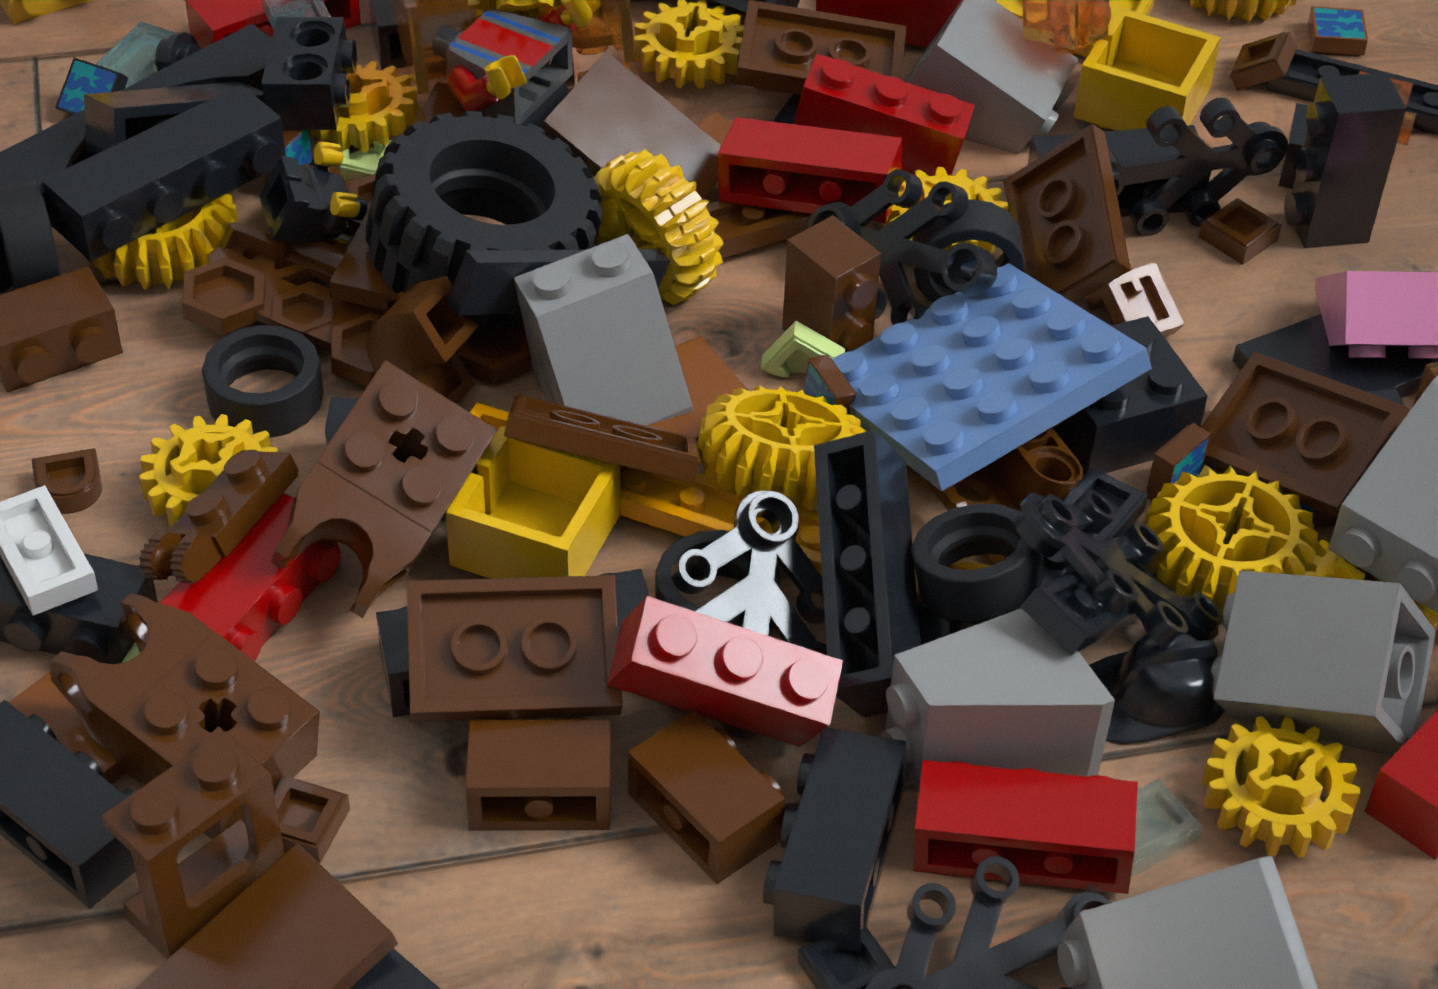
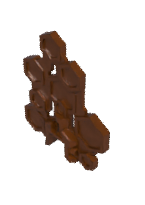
[182,163,531,387]

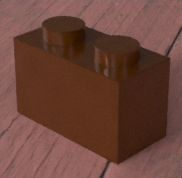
[782,216,881,352]
[0,266,123,393]
[628,710,785,884]
[466,717,611,831]

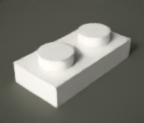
[0,485,98,615]

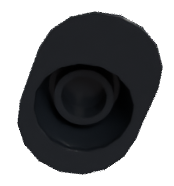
[1089,633,1225,744]

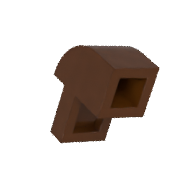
[367,276,478,404]

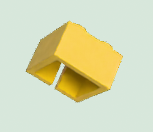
[1073,7,1221,131]
[446,426,620,579]

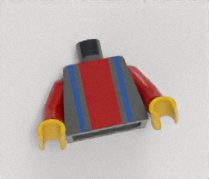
[432,0,601,125]

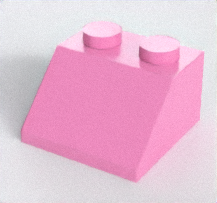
[1315,271,1438,359]

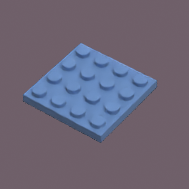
[833,263,1152,491]

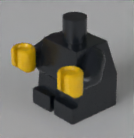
[259,142,367,244]

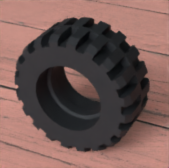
[366,111,603,330]

